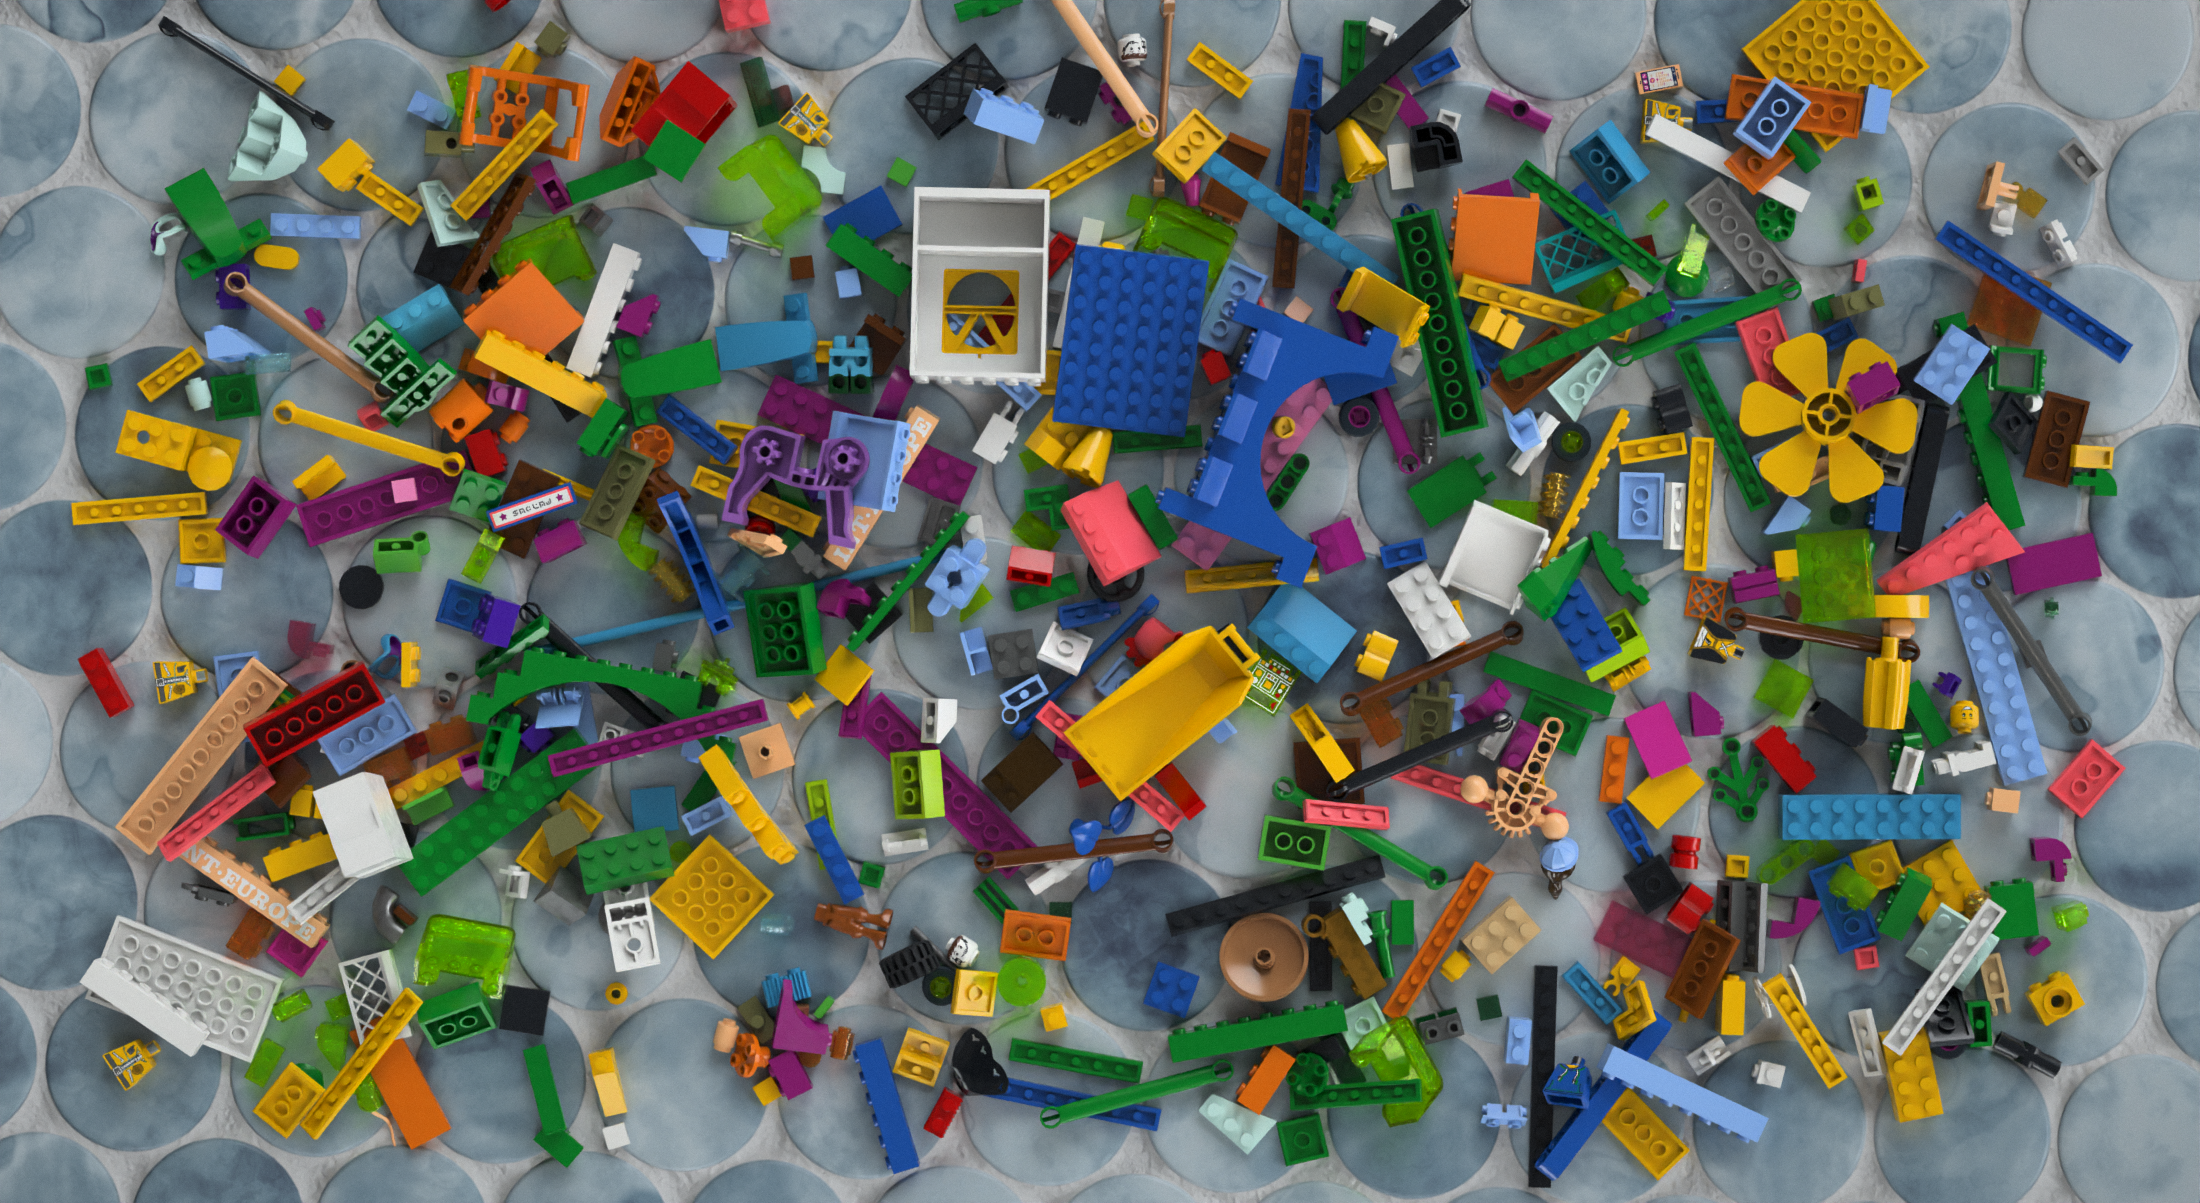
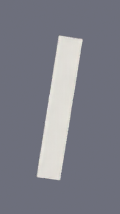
[1053,217,1105,349]

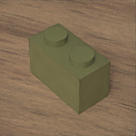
[1828,284,1885,321]

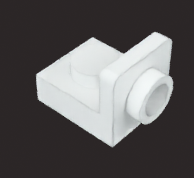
[1367,17,1398,50]
[1988,201,2017,237]
[1751,1059,1786,1088]

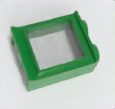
[1985,345,2047,395]

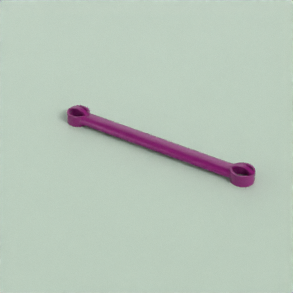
[1330,287,1421,474]

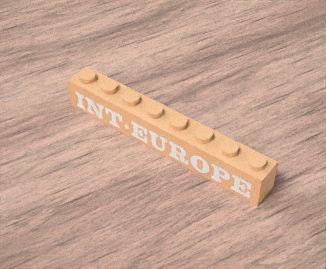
[823,404,941,571]
[179,836,331,948]

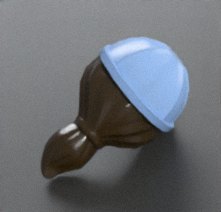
[1540,837,1579,900]

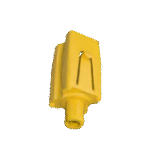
[1863,636,1911,730]

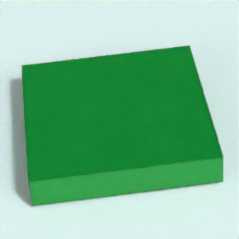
[643,120,706,183]
[210,371,261,421]
[1276,1112,1329,1167]

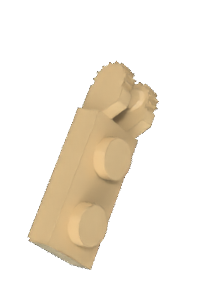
[1979,952,2011,1017]

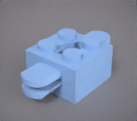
[925,538,990,617]

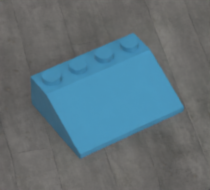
[1246,584,1357,683]

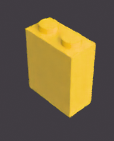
[1715,973,1746,1035]

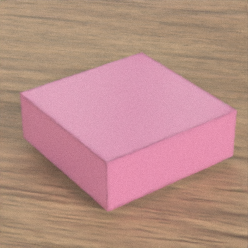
[391,478,418,503]

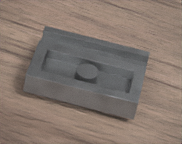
[917,497,961,548]

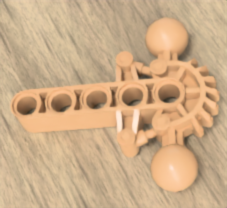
[1460,717,1569,840]

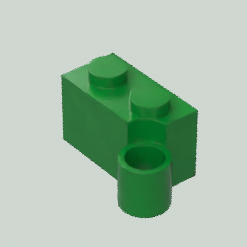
[1887,732,1925,786]

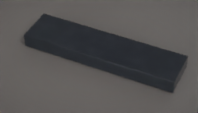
[1309,901,1332,991]

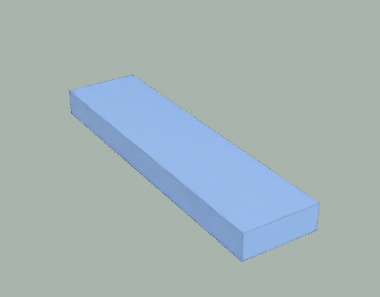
[565,682,599,744]

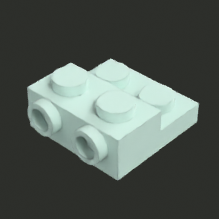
[1339,892,1373,946]

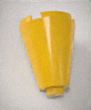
[1335,118,1387,183]
[1061,426,1113,488]

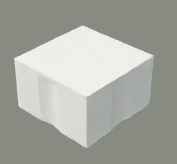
[313,772,414,878]

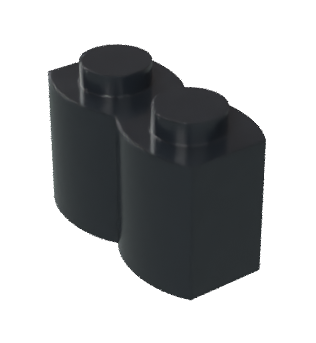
[1650,384,1693,435]

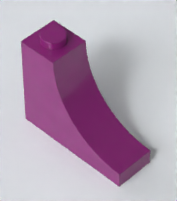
[772,979,832,1055]

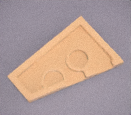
[727,528,787,558]

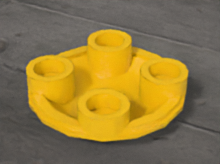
[188,447,232,491]

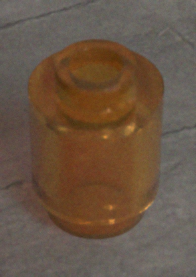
[829,1026,855,1060]

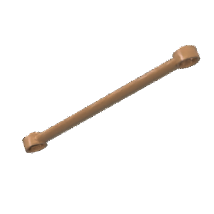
[1149,0,1175,197]
[224,272,394,403]

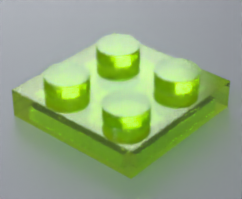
[1753,659,1814,719]

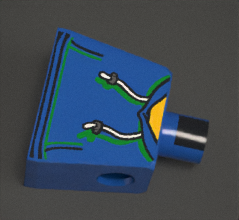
[1543,1056,1592,1109]

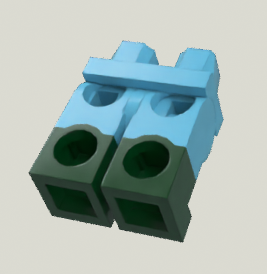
[828,335,875,394]

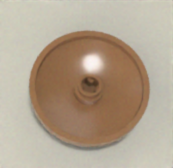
[1219,913,1309,1002]

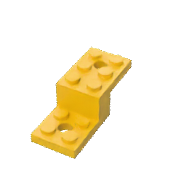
[115,410,242,483]

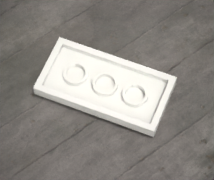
[1387,561,1471,659]

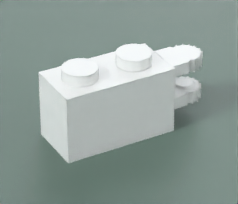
[972,401,1025,465]

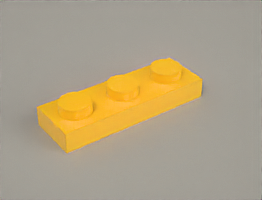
[1186,42,1253,100]
[356,171,425,227]
[137,345,206,402]
[1617,432,1687,465]

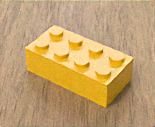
[1877,1026,1944,1123]

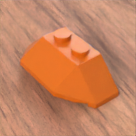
[599,56,661,148]

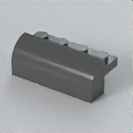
[1716,880,1768,973]

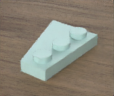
[1198,1093,1277,1155]

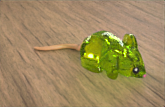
[353,1073,396,1147]

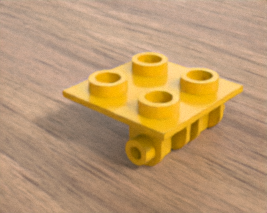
[1604,656,1651,692]

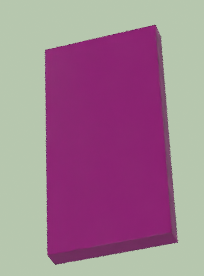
[2006,533,2102,595]

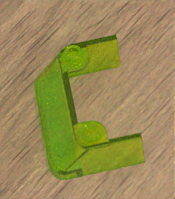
[1133,197,1238,293]

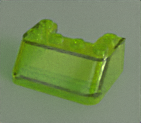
[717,135,822,242]
[413,914,516,1000]
[1349,1016,1443,1128]

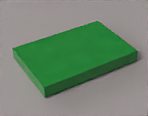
[1517,689,1593,757]

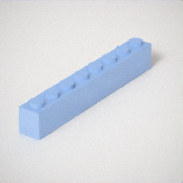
[1597,1043,1769,1143]

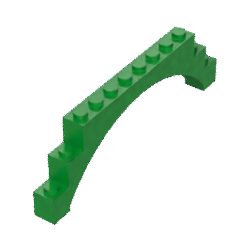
[466,646,737,765]

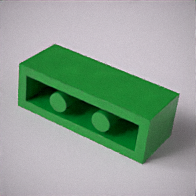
[1875,867,1932,942]

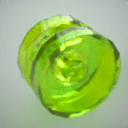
[997,955,1046,1007]

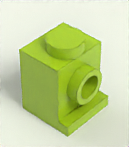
[1852,176,1884,212]

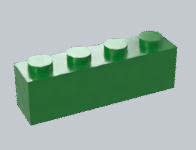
[825,223,912,297]

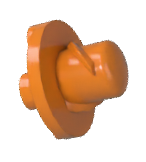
[730,1033,771,1078]

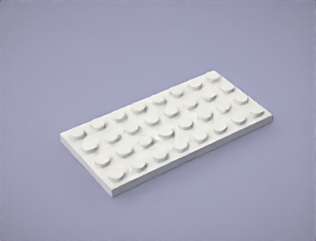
[85,915,285,1063]

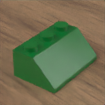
[417,982,497,1050]

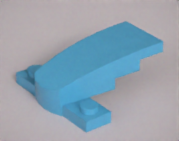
[715,293,819,384]

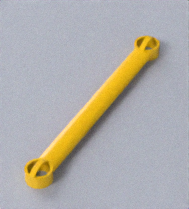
[273,400,465,477]

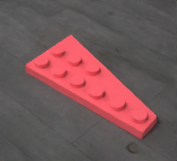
[1876,502,2025,595]

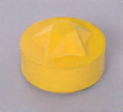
[1272,416,1295,438]

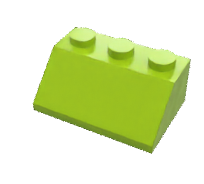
[1585,607,1650,683]
[890,749,945,819]

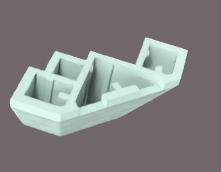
[227,91,308,181]

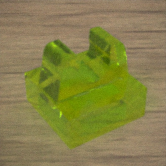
[324,992,352,1022]

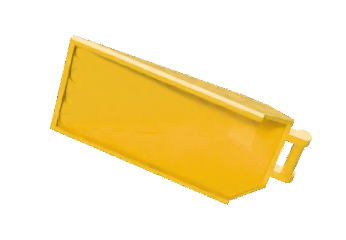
[1063,623,1261,801]

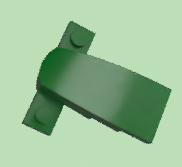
[164,168,272,280]
[348,315,457,428]
[613,336,722,428]

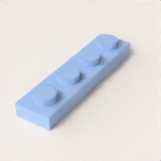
[270,213,361,239]

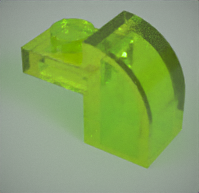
[446,69,482,122]

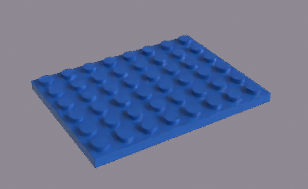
[1052,244,1209,437]

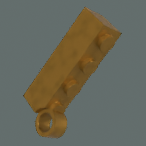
[1301,907,1387,999]

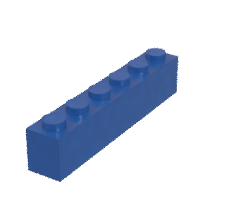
[852,1037,920,1174]

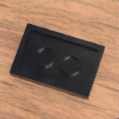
[1915,986,1975,1047]

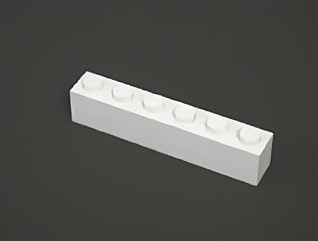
[566,243,642,378]
[80,958,210,1057]

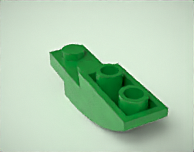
[1589,530,1650,606]

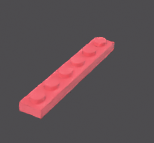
[157,763,276,862]

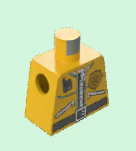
[778,92,833,147]
[1640,99,1693,144]
[152,661,208,704]
[102,1039,161,1091]

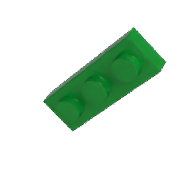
[1010,572,1080,612]

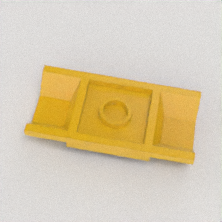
[1024,405,1092,471]

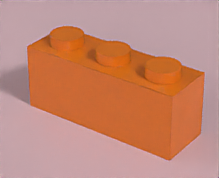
[1235,1044,1296,1115]

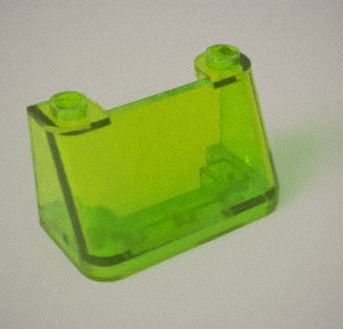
[492,215,597,286]

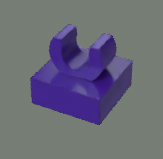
[1932,672,1962,700]

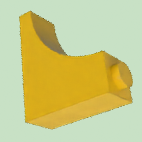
[1289,703,1355,783]

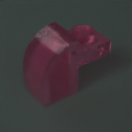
[287,620,335,659]

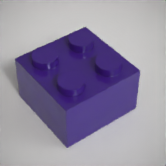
[471,593,521,648]

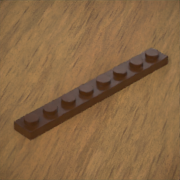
[1272,108,1311,289]

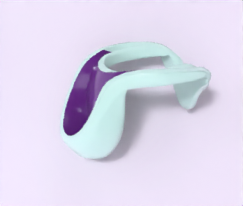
[150,213,188,256]

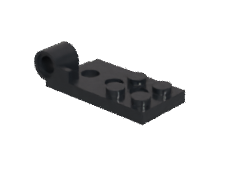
[1895,324,1998,405]

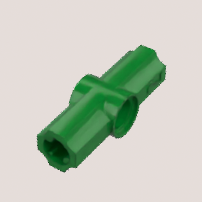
[954,0,1023,23]

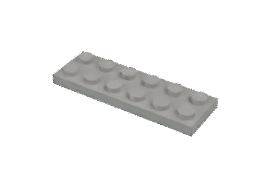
[1683,176,1802,294]

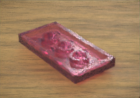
[1593,900,1693,978]

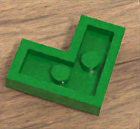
[1024,484,1070,531]

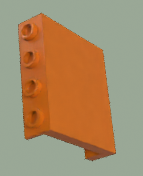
[1448,189,1540,285]
[463,258,585,356]

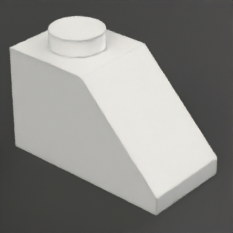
[921,698,957,743]

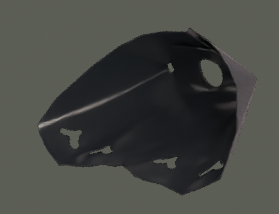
[950,1028,1009,1096]

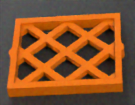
[1684,576,1728,622]

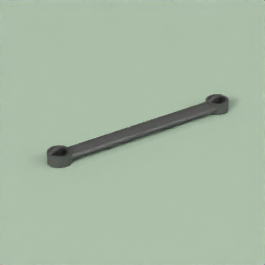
[1971,566,2092,736]

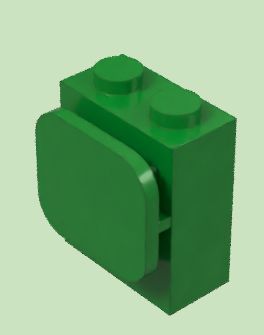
[577,398,629,459]

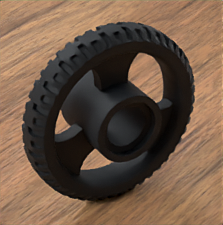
[1087,562,1144,602]

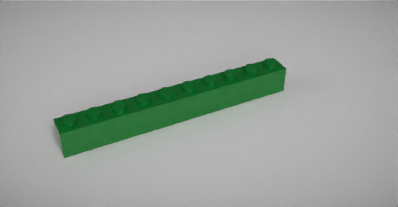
[1932,311,2026,530]

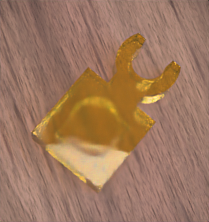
[2009,182,2048,219]

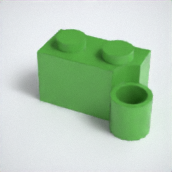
[373,531,431,574]

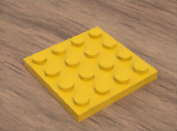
[650,834,775,960]

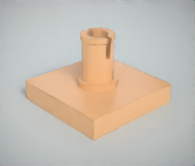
[1976,161,2019,211]
[739,723,795,779]

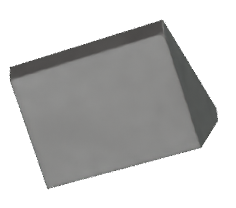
[533,865,595,926]

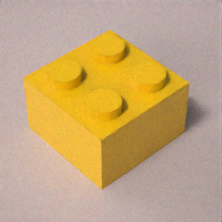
[317,138,375,192]

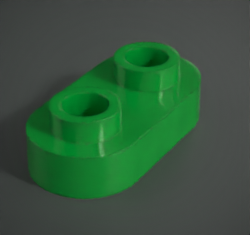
[1302,199,1337,230]

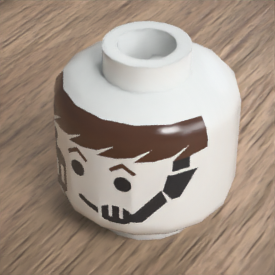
[1117,34,1147,67]
[945,935,980,968]

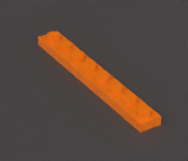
[1381,860,1495,1023]

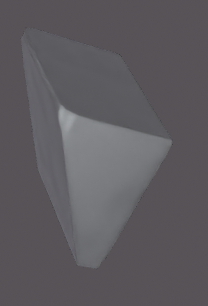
[768,84,795,113]
[579,203,613,237]

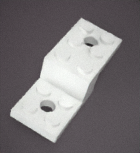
[603,882,661,972]

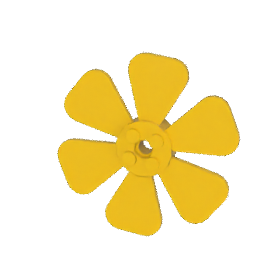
[1739,333,1918,503]

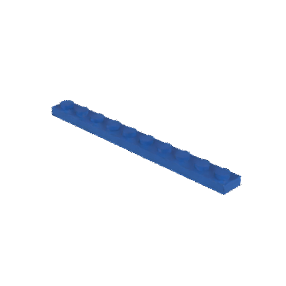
[1934,221,2133,364]

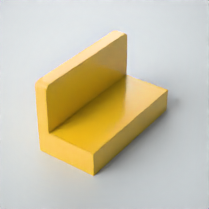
[494,42,542,94]
[292,455,346,500]

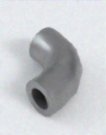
[372,885,407,946]

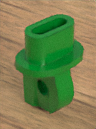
[1328,177,1355,213]

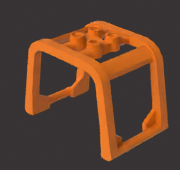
[458,65,590,162]

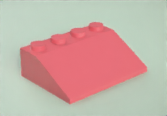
[1060,480,1162,587]

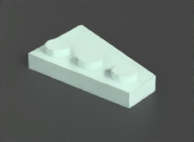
[417,180,479,247]
[1546,346,1612,422]

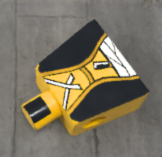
[1687,615,1745,664]

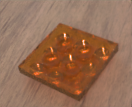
[1967,273,2052,347]

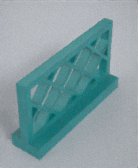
[1535,209,1626,294]

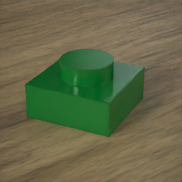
[1812,294,1835,322]

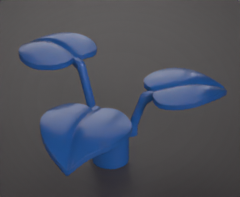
[1069,798,1135,892]

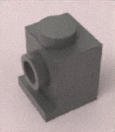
[652,639,679,673]

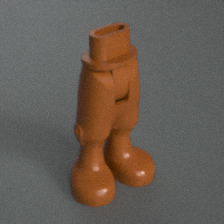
[814,903,893,950]

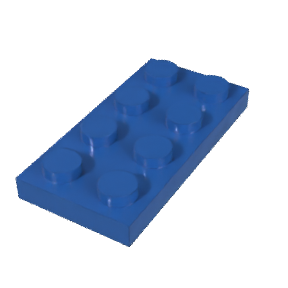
[1550,578,1622,672]
[1807,855,1881,955]

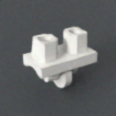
[1685,1035,1731,1076]

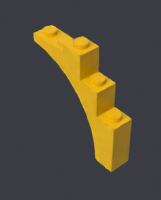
[698,744,799,865]

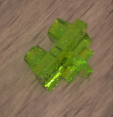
[698,657,739,697]

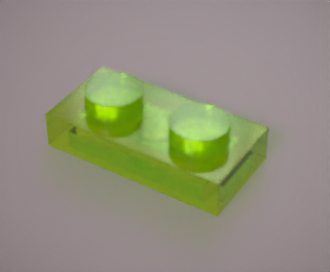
[244,1038,286,1088]

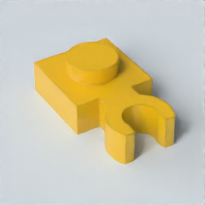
[1603,955,1641,996]

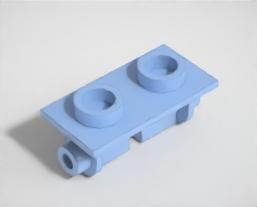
[1480,1103,1527,1129]

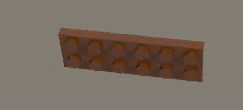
[450,172,536,296]

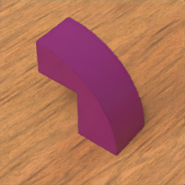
[873,365,914,421]
[1766,896,1821,939]

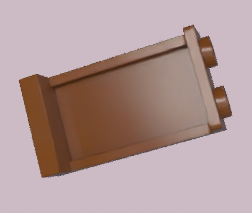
[1198,132,1271,226]

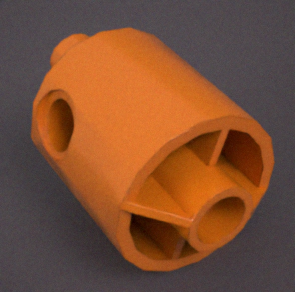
[428,378,494,443]

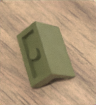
[909,588,934,633]

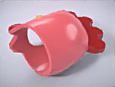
[1124,617,1183,667]

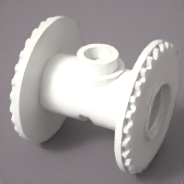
[1752,964,1807,1018]

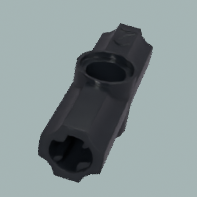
[1993,1031,2062,1079]

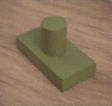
[737,995,775,1044]

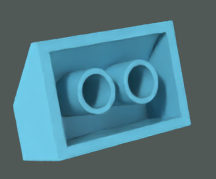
[382,284,466,352]

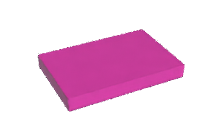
[1624,700,1692,780]

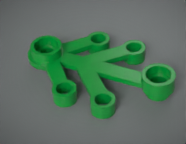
[1707,738,1770,822]

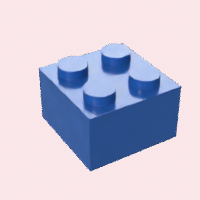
[1863,485,1905,532]

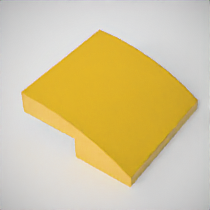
[892,1027,950,1087]

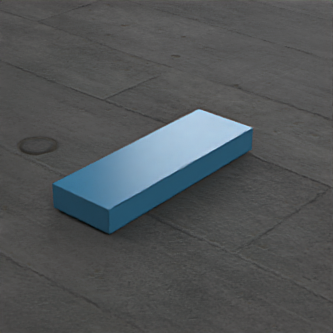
[1561,961,1623,1026]

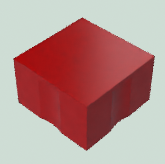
[631,61,738,147]

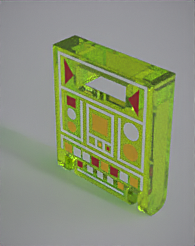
[1244,648,1302,717]

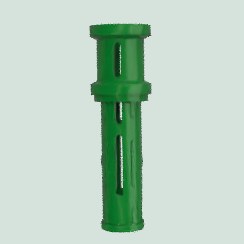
[1367,910,1396,979]

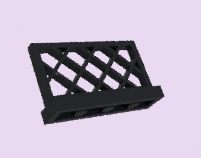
[905,43,1009,141]

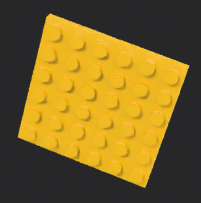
[1741,0,1930,153]

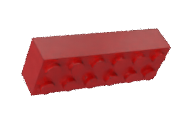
[243,660,385,767]

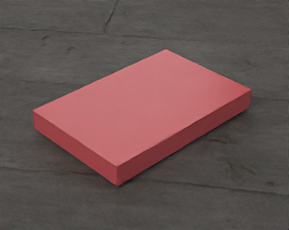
[2047,739,2126,818]

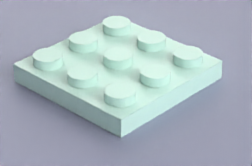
[1905,902,1999,991]

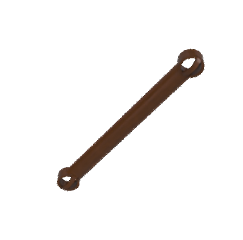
[1724,607,1920,663]
[1340,621,1524,716]
[974,829,1174,874]

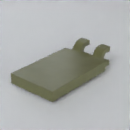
[1404,679,1456,765]

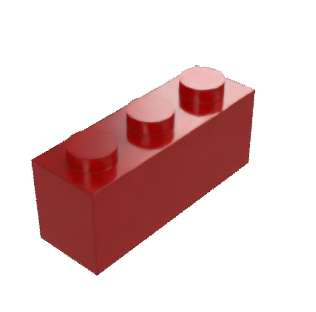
[77,648,135,718]
[1751,725,1817,794]

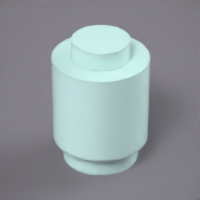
[185,377,212,411]

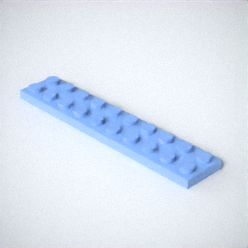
[1945,565,2047,786]

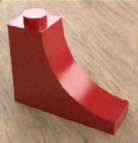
[1154,762,1207,821]

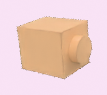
[1984,787,2021,814]

